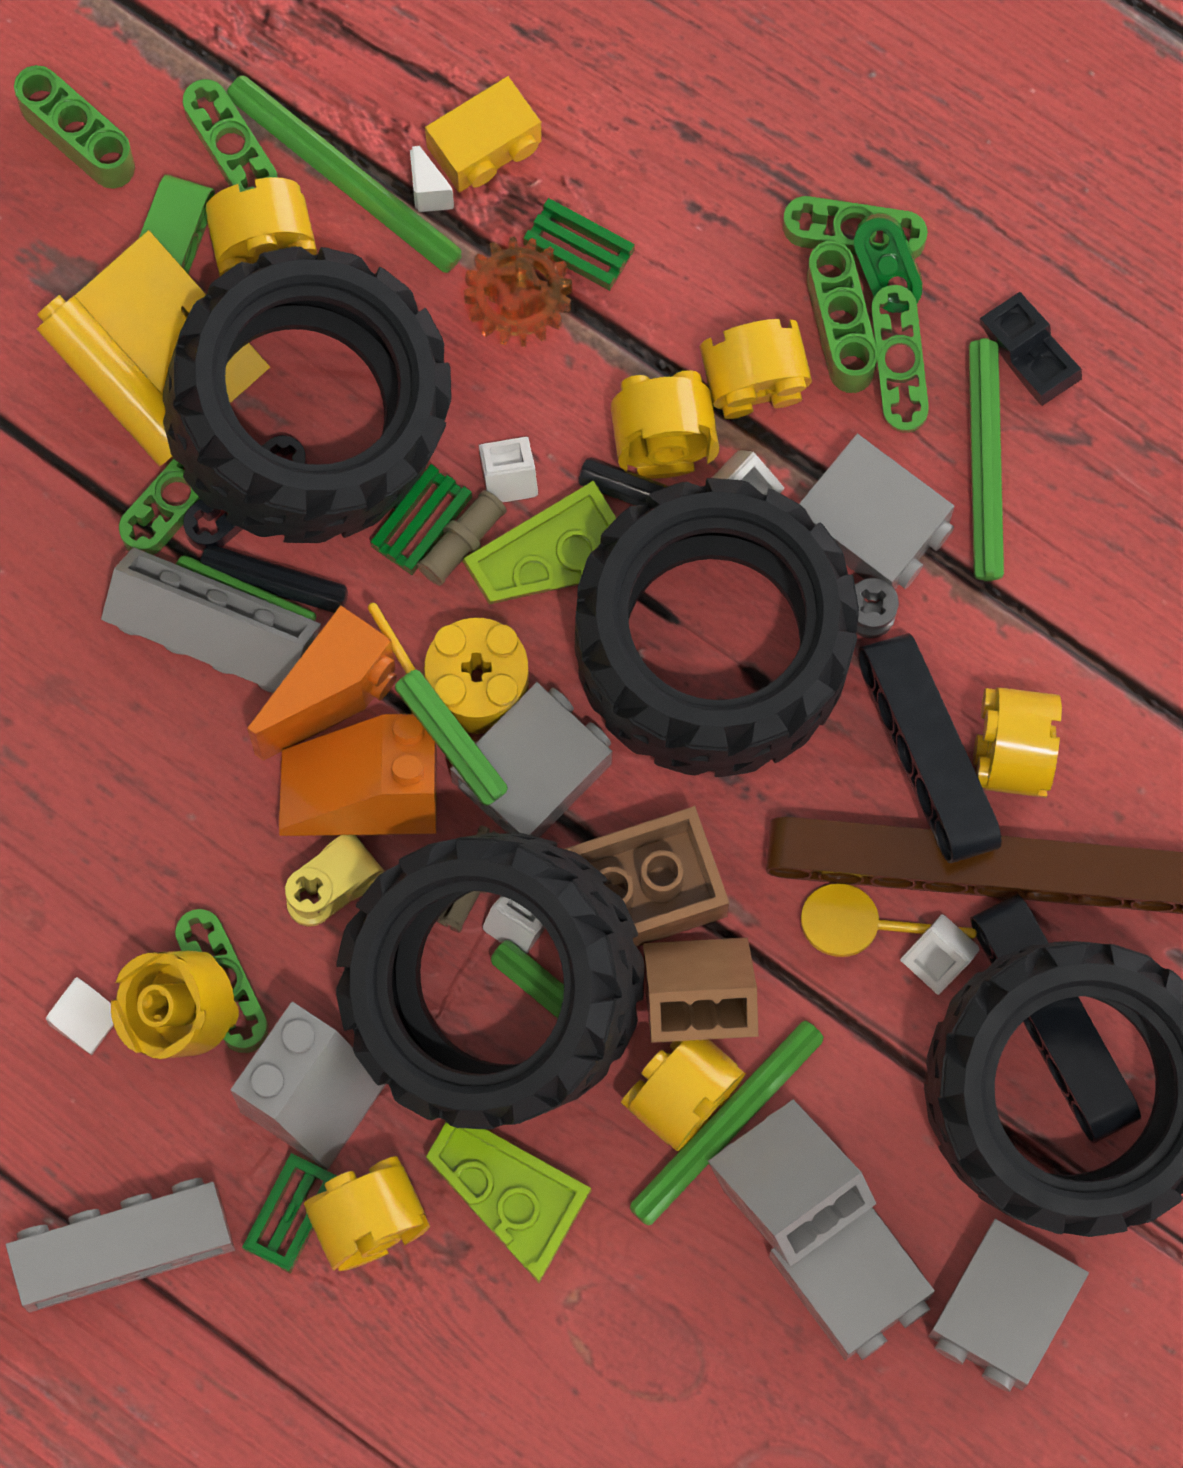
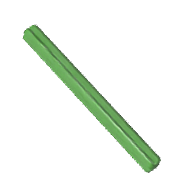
[227,76,462,273]

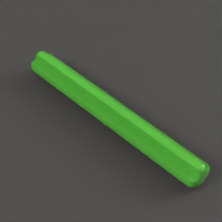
[969,338,1004,581]
[630,1021,824,1225]

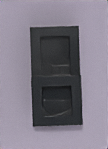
[980,292,1082,406]

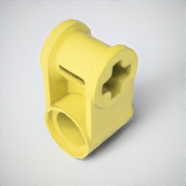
[285,835,385,927]

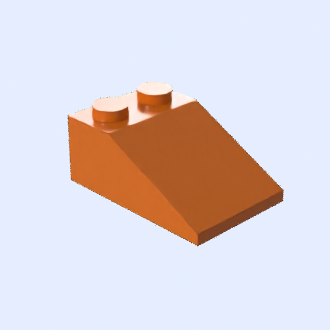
[247,605,397,761]
[279,714,437,836]

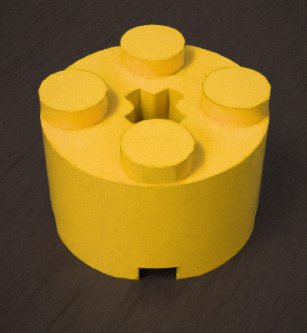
[206,177,317,276]
[699,319,812,419]
[611,370,719,478]
[424,618,529,734]
[973,687,1062,798]
[111,950,239,1059]
[621,1039,746,1151]
[304,1156,430,1271]

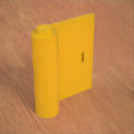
[36,230,270,467]

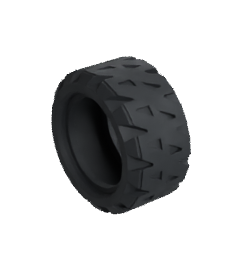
[163,247,452,543]
[574,478,859,777]
[336,833,644,1129]
[924,941,1183,1237]

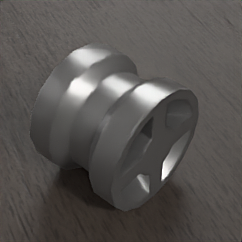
[855,578,899,638]

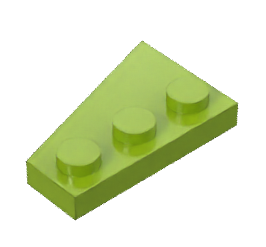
[462,481,616,605]
[426,1122,591,1283]

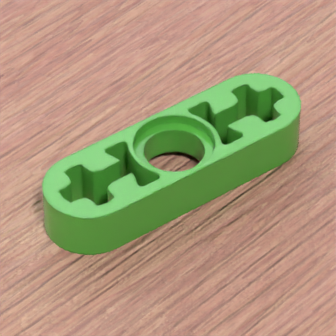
[183,79,278,192]
[783,196,928,259]
[872,285,929,433]
[119,459,200,555]
[175,909,268,1053]

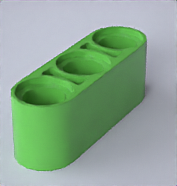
[14,65,135,189]
[139,174,215,274]
[807,241,877,393]

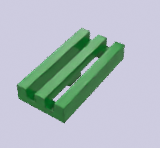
[523,198,635,291]
[371,464,472,575]
[242,1153,337,1274]

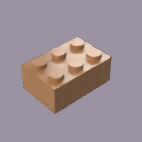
[565,806,729,947]

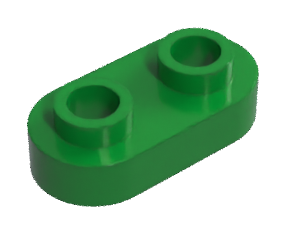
[854,214,923,313]

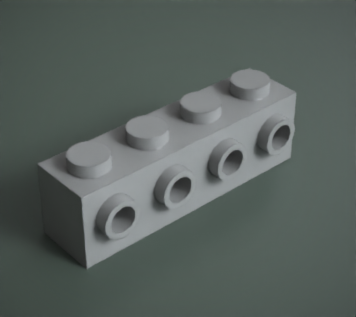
[101,547,321,693]
[6,1178,235,1313]

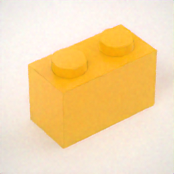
[425,76,542,193]

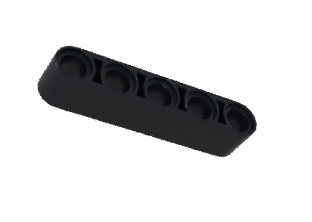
[858,633,1002,863]
[970,894,1141,1143]

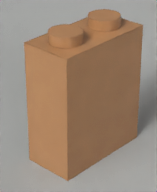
[643,938,759,1043]

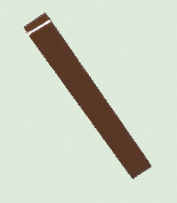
[766,817,1183,914]

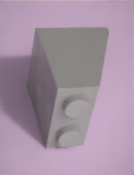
[230,1001,386,1170]

